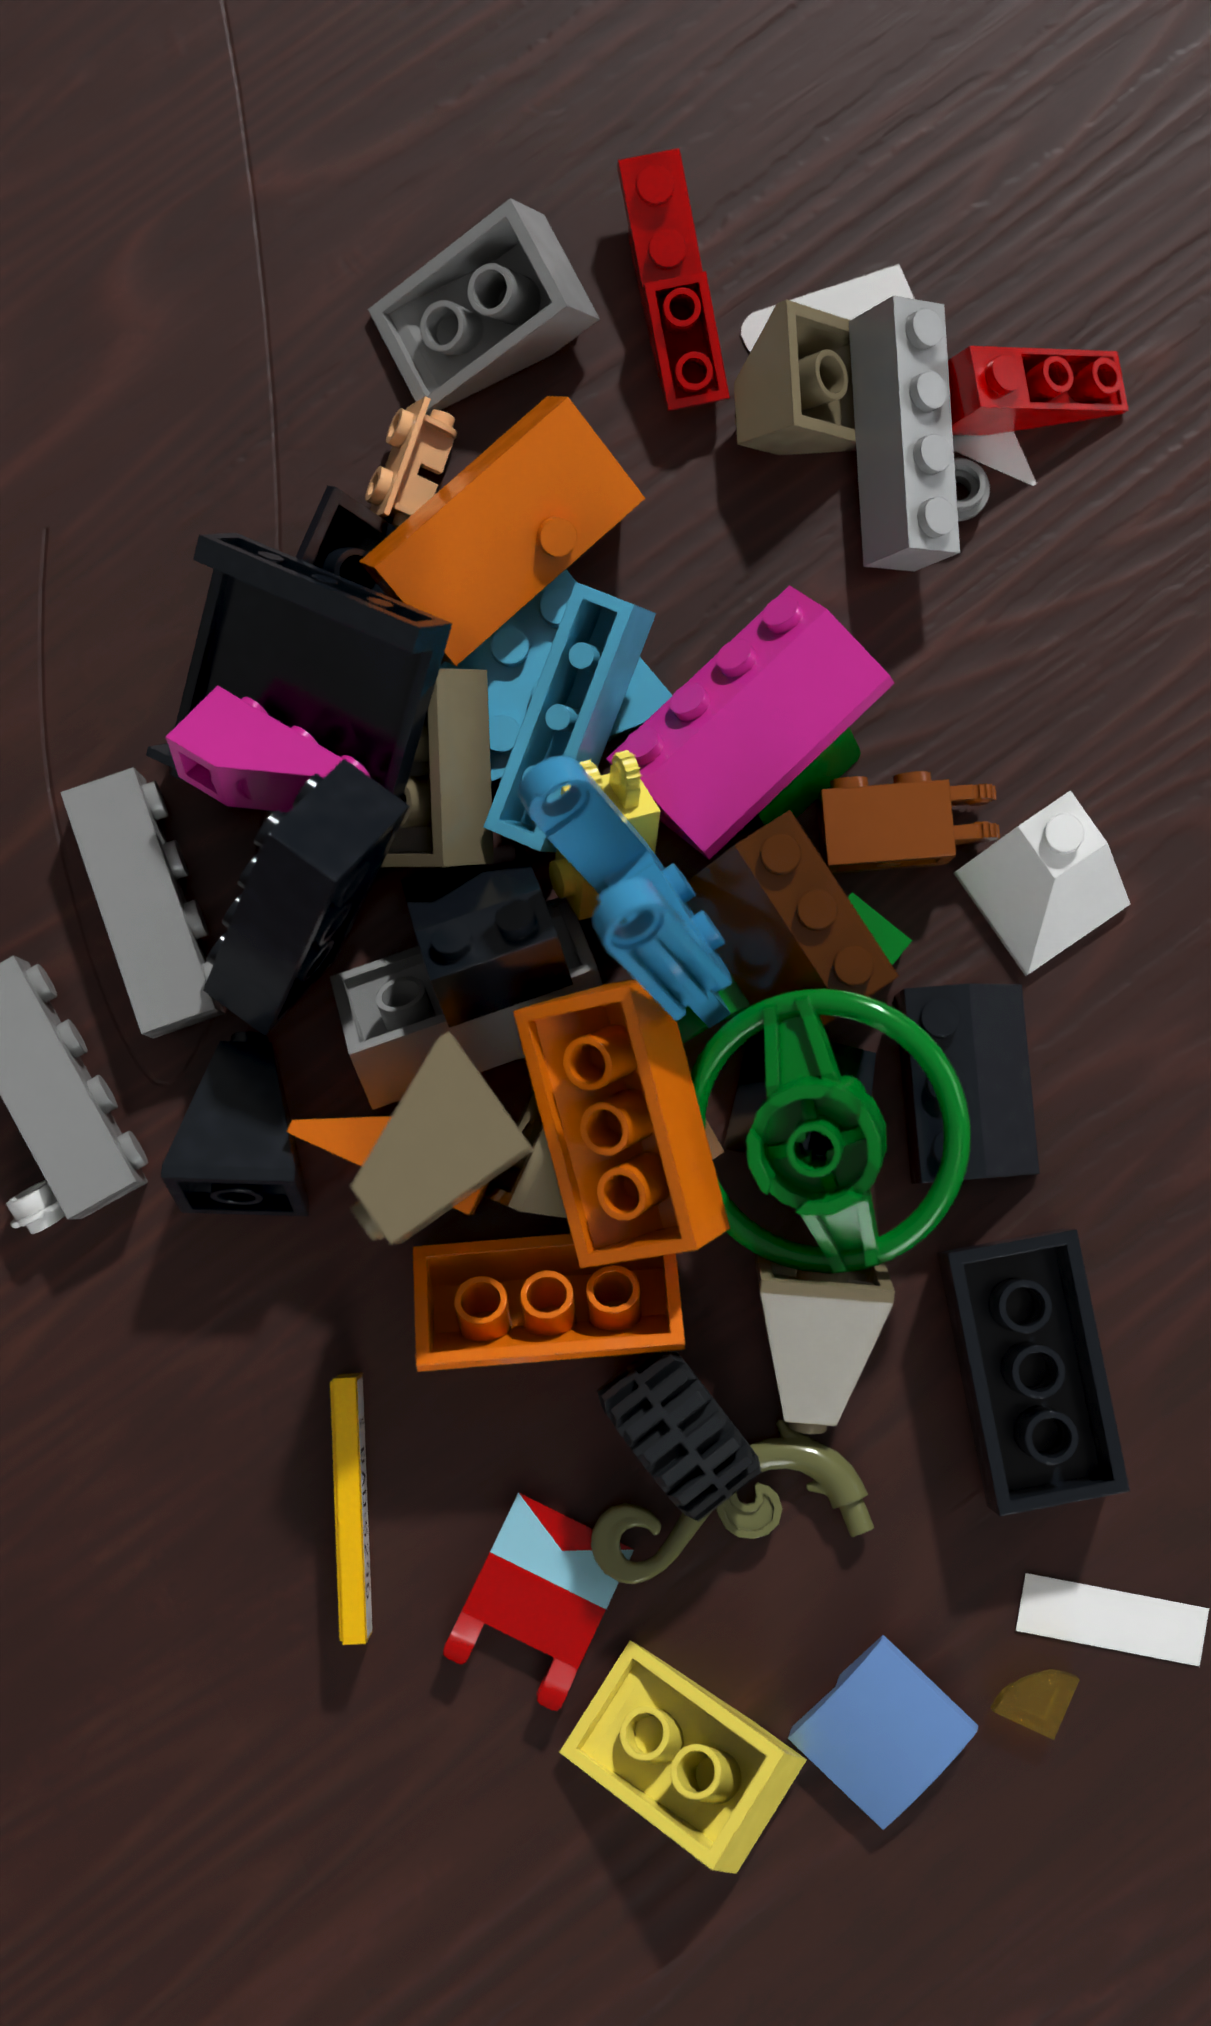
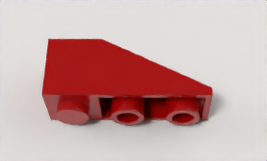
[948,346,1129,436]

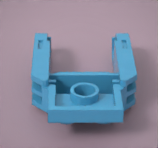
[518,756,732,1028]

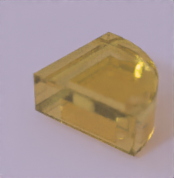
[991,1669,1080,1740]

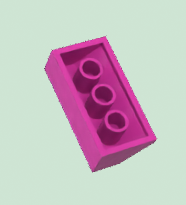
[606,585,895,860]

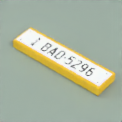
[330,1373,372,1645]

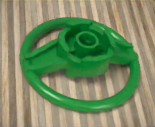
[690,989,971,1273]

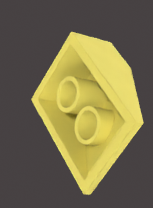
[559,1640,807,1874]

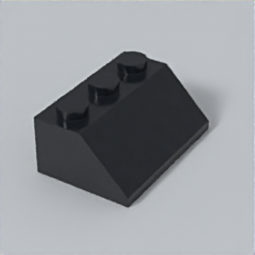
[895,983,1040,1184]

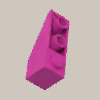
[166,686,371,812]

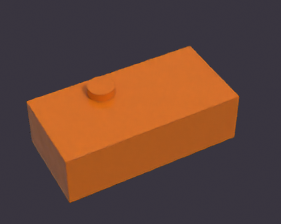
[359,396,646,666]

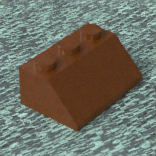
[687,810,899,1026]

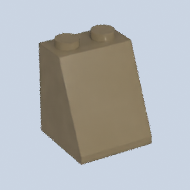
[350,1031,534,1245]

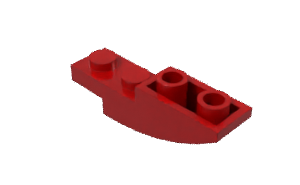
[617,148,730,411]

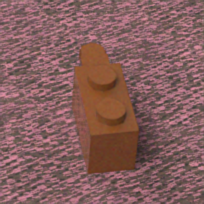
[816,771,1000,874]

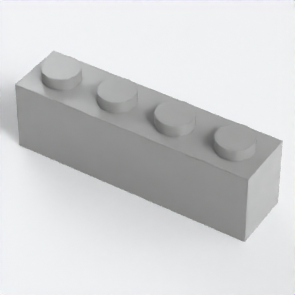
[848,296,960,572]
[60,767,225,1039]
[0,955,148,1219]

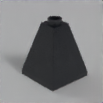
[161,1032,310,1217]

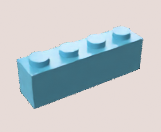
[483,582,656,852]

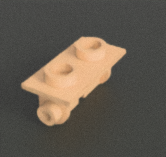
[365,396,457,528]

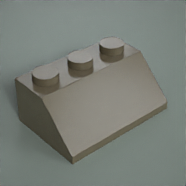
[381,668,494,867]

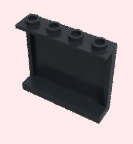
[146,533,452,814]

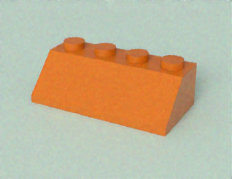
[513,978,730,1268]
[413,1234,685,1372]

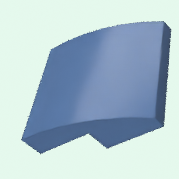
[788,1635,978,1830]

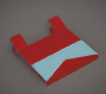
[443,1492,634,1711]

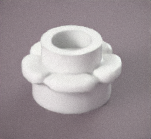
[6,1180,65,1234]

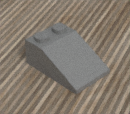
[368,198,600,416]

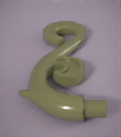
[591,1420,874,1584]

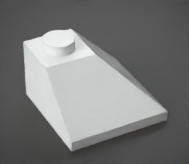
[954,790,1130,976]

